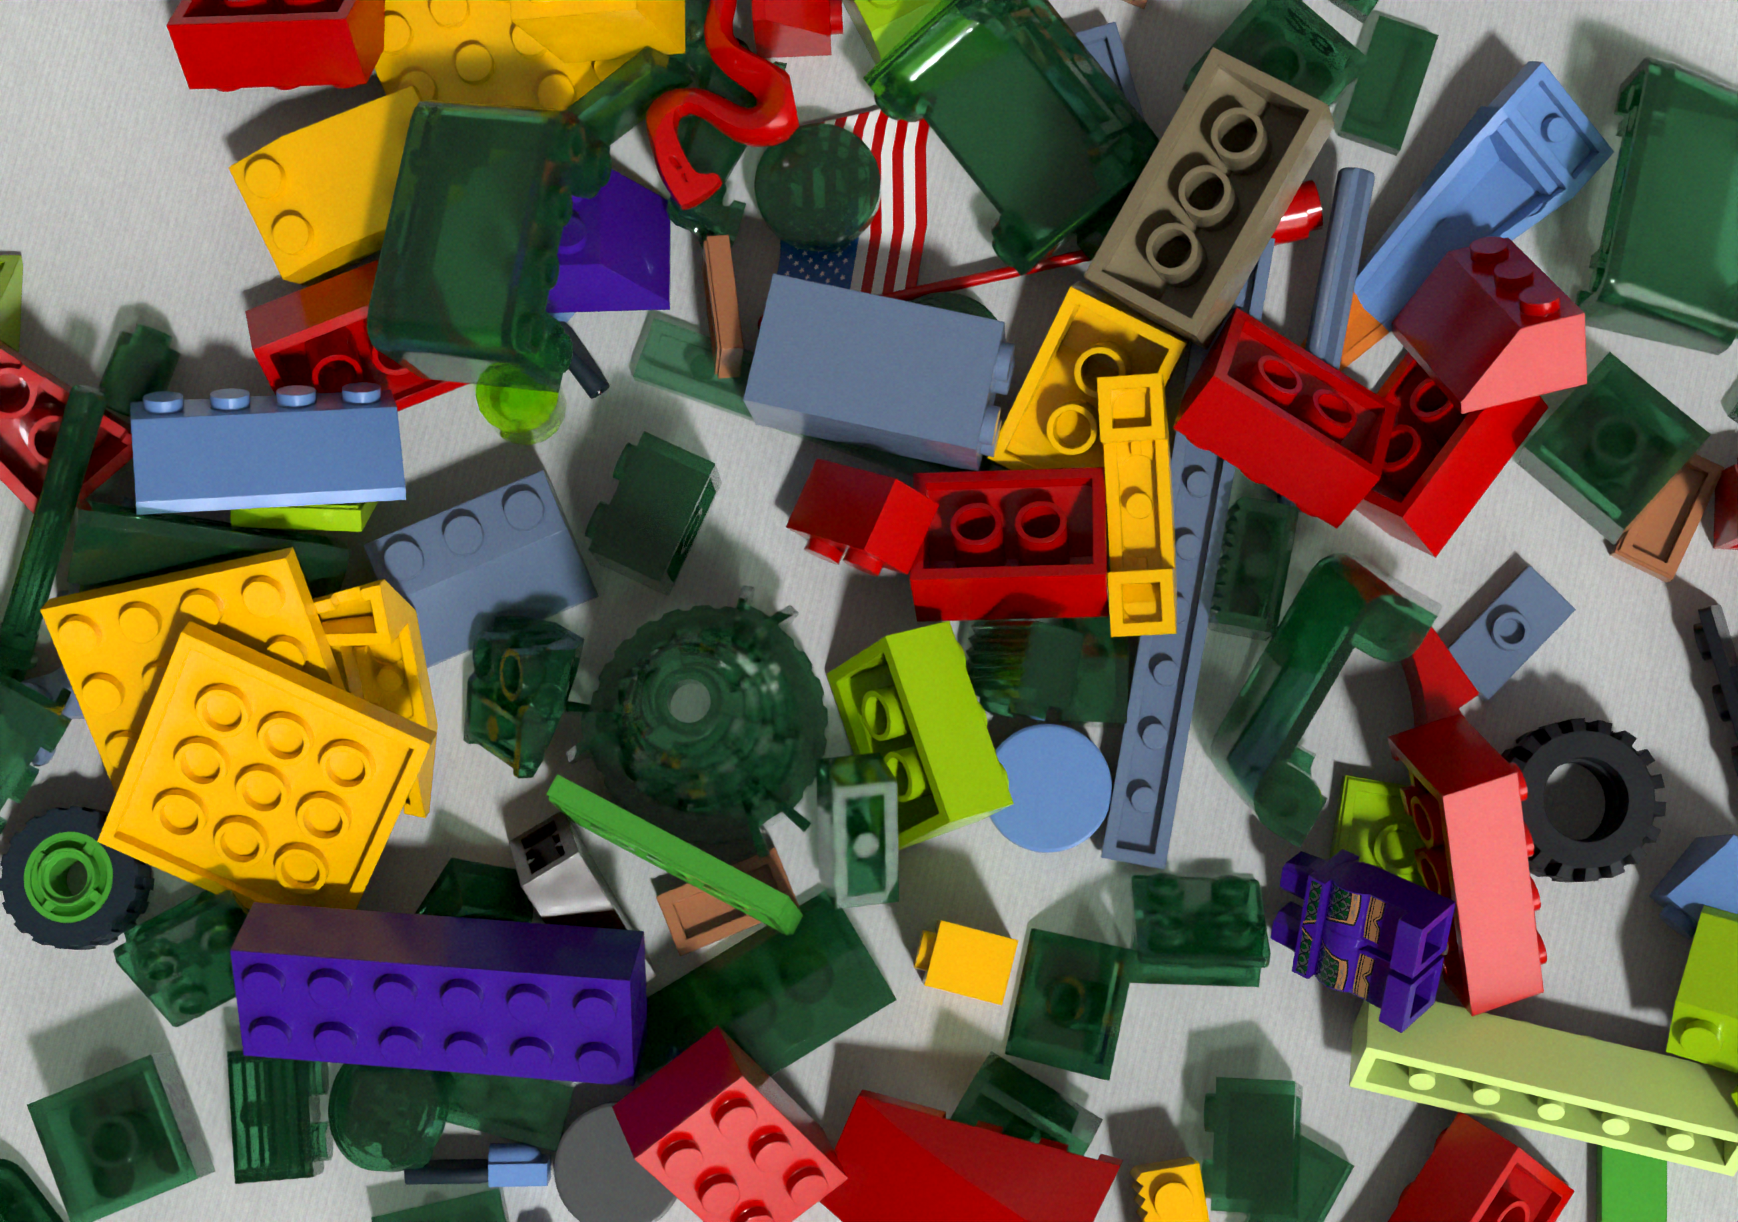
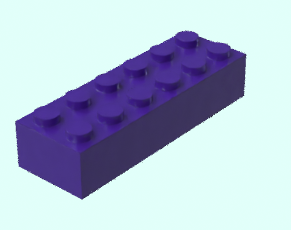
[230,902,648,1086]

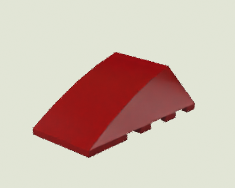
[819,1089,1123,1222]

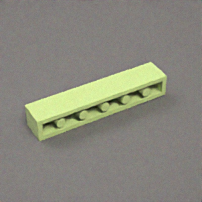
[1349,1000,1738,1176]

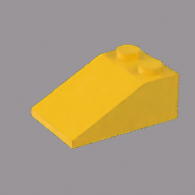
[228,85,471,287]
[987,281,1190,504]

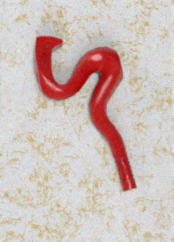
[645,0,800,210]

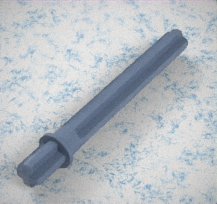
[1277,167,1375,513]

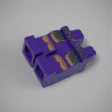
[1270,849,1456,1033]

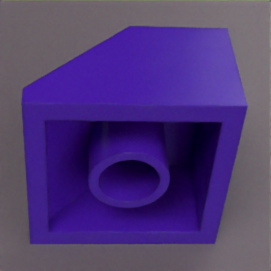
[534,163,671,313]

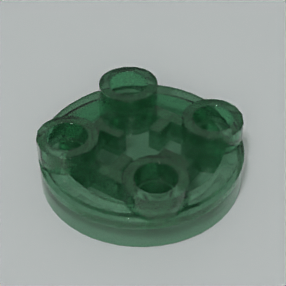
[754,123,881,253]
[328,1063,456,1173]

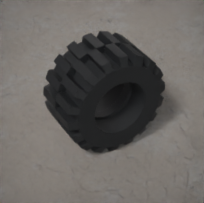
[1501,718,1666,883]

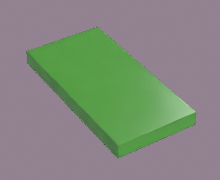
[546,774,803,936]

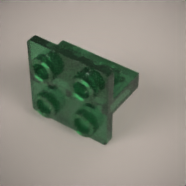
[1129,873,1271,987]
[113,890,250,1027]

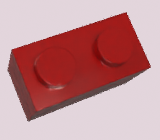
[786,458,939,577]

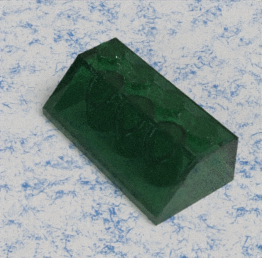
[66,499,350,599]
[636,887,897,1085]

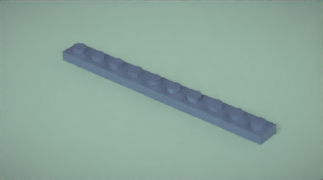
[1101,238,1275,869]

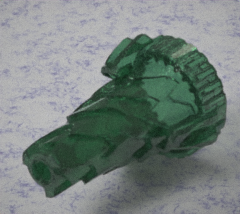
[564,585,829,859]

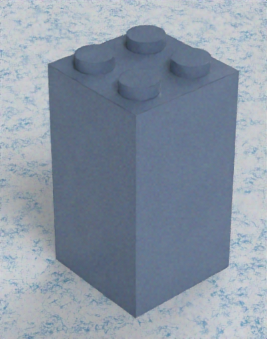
[743,273,1015,471]

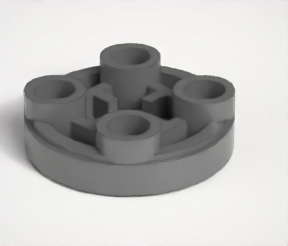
[554,1101,677,1222]

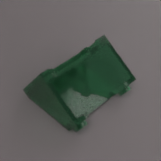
[863,0,1160,276]
[1575,56,1738,355]
[1210,553,1443,848]

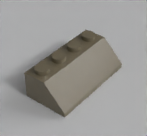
[1083,47,1335,350]

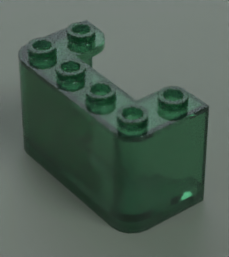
[367,99,612,393]

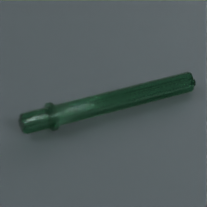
[0,384,107,713]

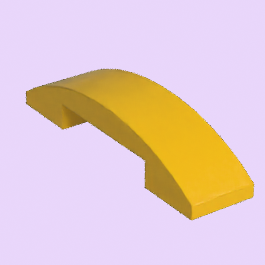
[1097,373,1177,637]

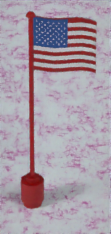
[758,97,1323,330]

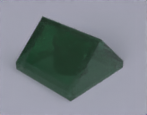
[1005,928,1136,1081]

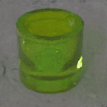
[475,349,567,445]

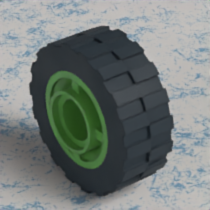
[0,806,155,950]

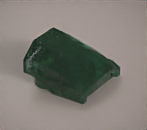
[463,615,585,779]

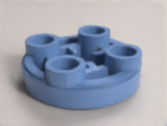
[989,724,1112,853]

